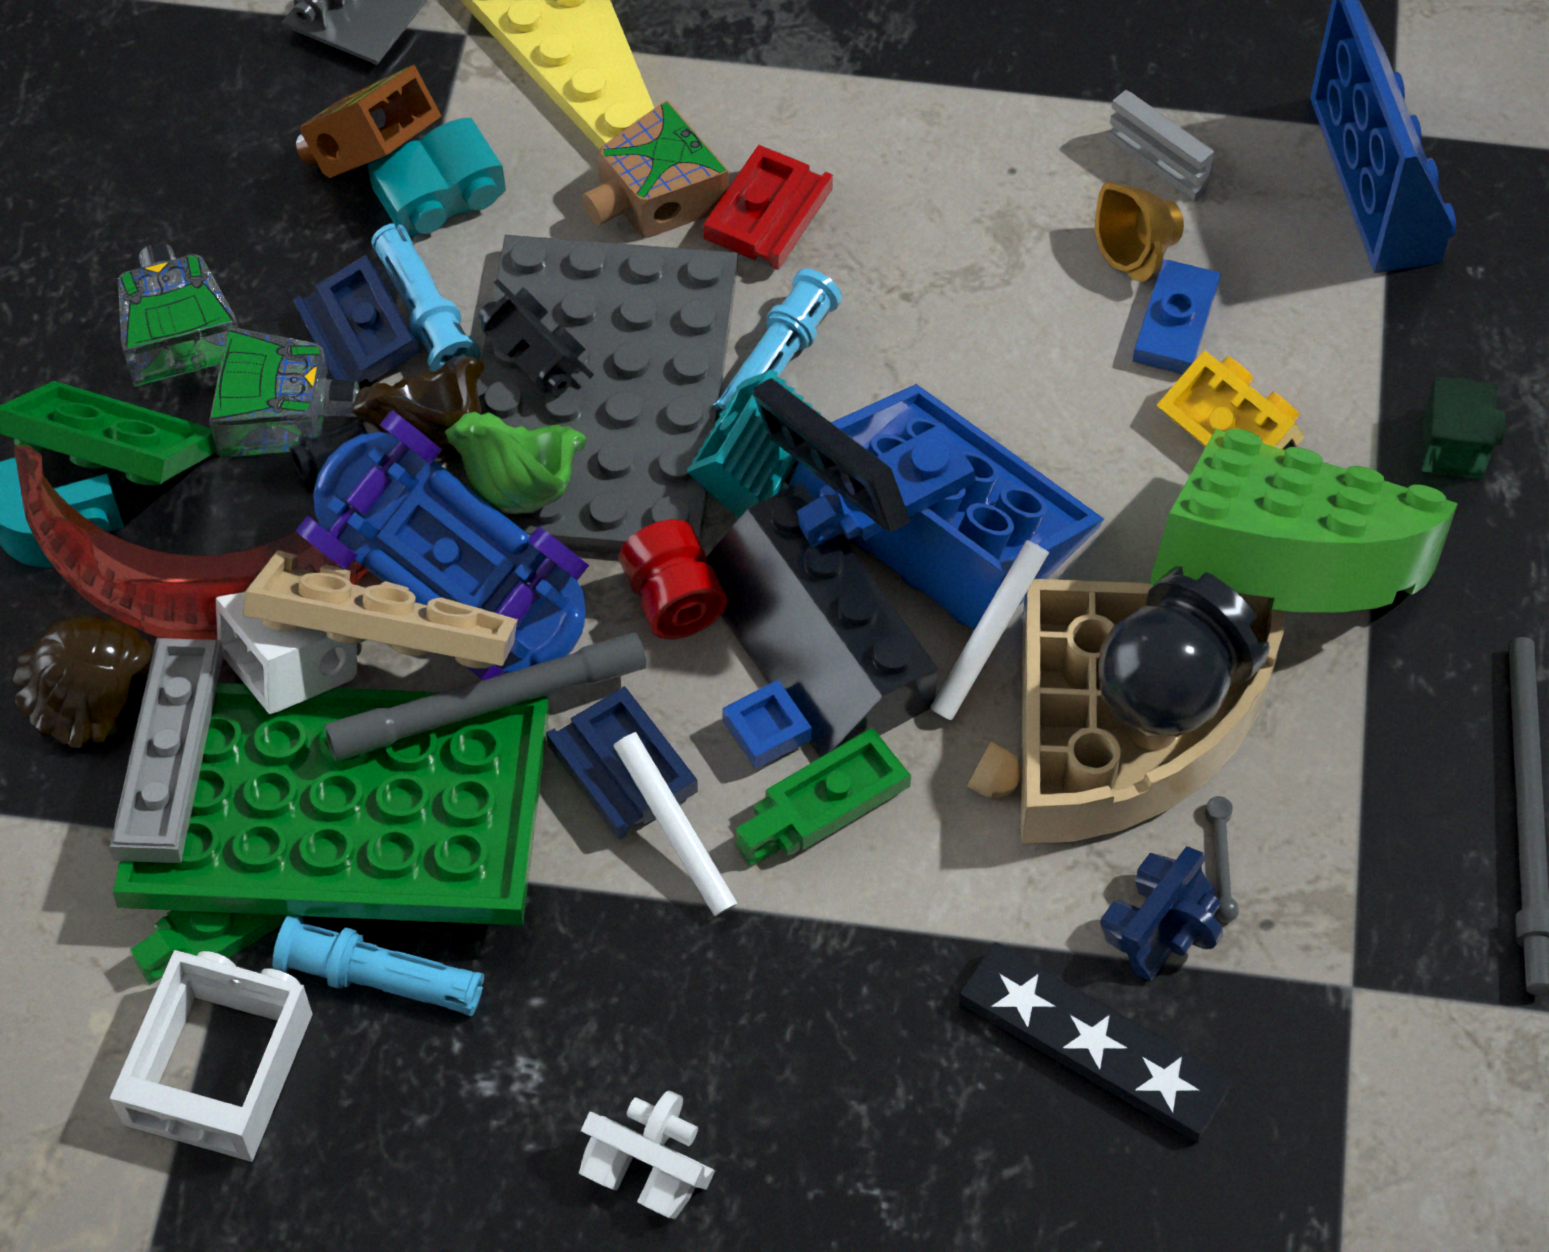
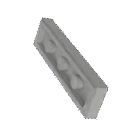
[110,638,224,863]

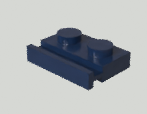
[293,255,421,393]
[546,686,698,840]

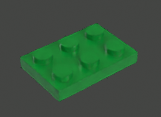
[0,381,219,485]

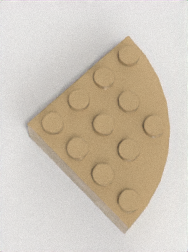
[1021,579,1285,844]

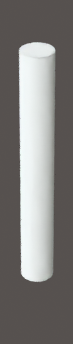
[930,540,1049,720]
[613,732,738,917]

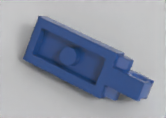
[797,422,975,548]

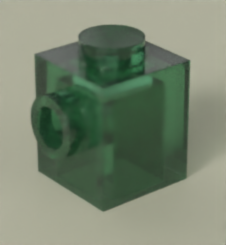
[1421,376,1506,479]

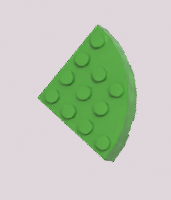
[1149,428,1458,613]

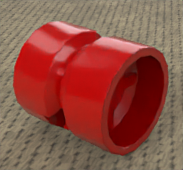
[618,519,728,640]

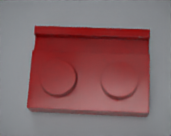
[703,144,833,270]

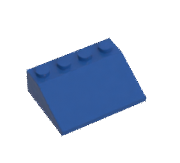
[1310,0,1456,273]
[788,384,1104,630]

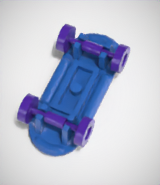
[295,410,589,680]

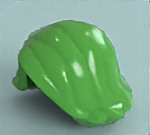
[445,412,586,514]

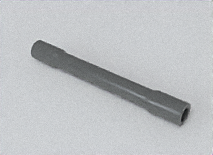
[324,632,647,762]

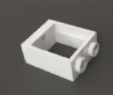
[110,950,313,1162]

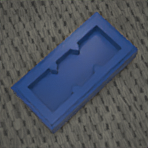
[1133,259,1221,374]

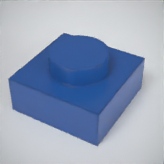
[722,679,812,769]

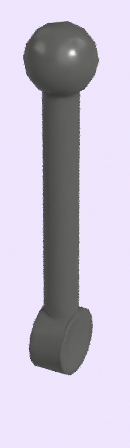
[1205,796,1239,923]

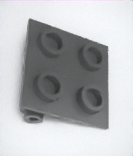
[282,0,428,65]

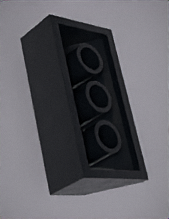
[706,482,938,758]

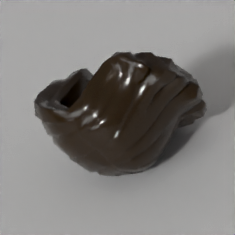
[351,354,484,461]
[12,614,154,748]

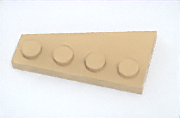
[243,550,518,668]

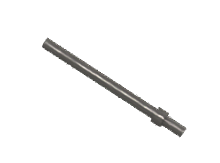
[1508,637,1549,995]

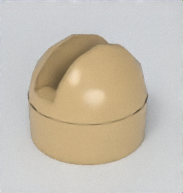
[967,741,1022,799]

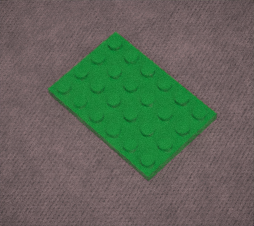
[113,683,549,926]

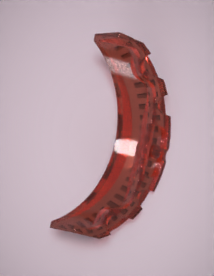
[14,445,368,640]

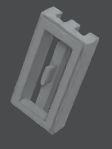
[1107,90,1214,200]

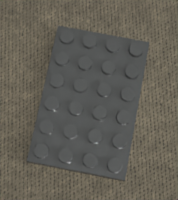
[459,235,738,554]

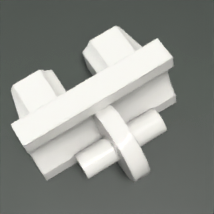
[579,1090,716,1219]

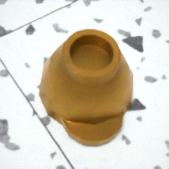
[1095,182,1184,282]

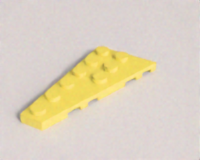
[460,0,654,150]

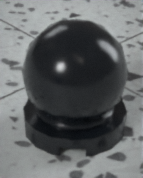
[1098,566,1270,737]

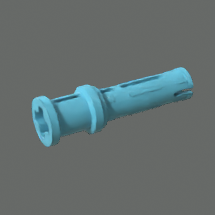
[371,224,481,371]
[712,268,842,420]
[272,915,484,1016]

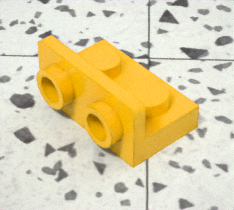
[1156,350,1305,449]

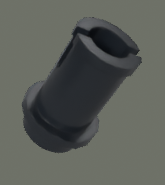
[290,420,368,481]

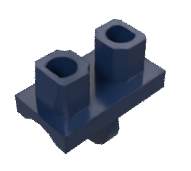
[1100,846,1223,982]

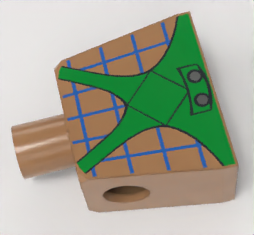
[582,100,729,237]

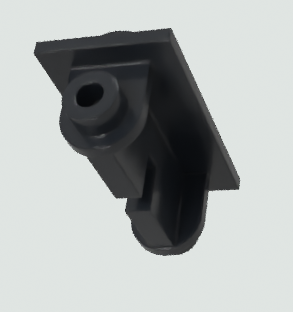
[478,278,594,396]

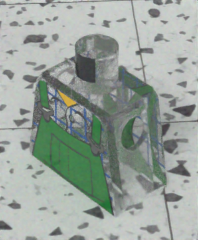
[118,243,239,387]
[209,327,359,457]

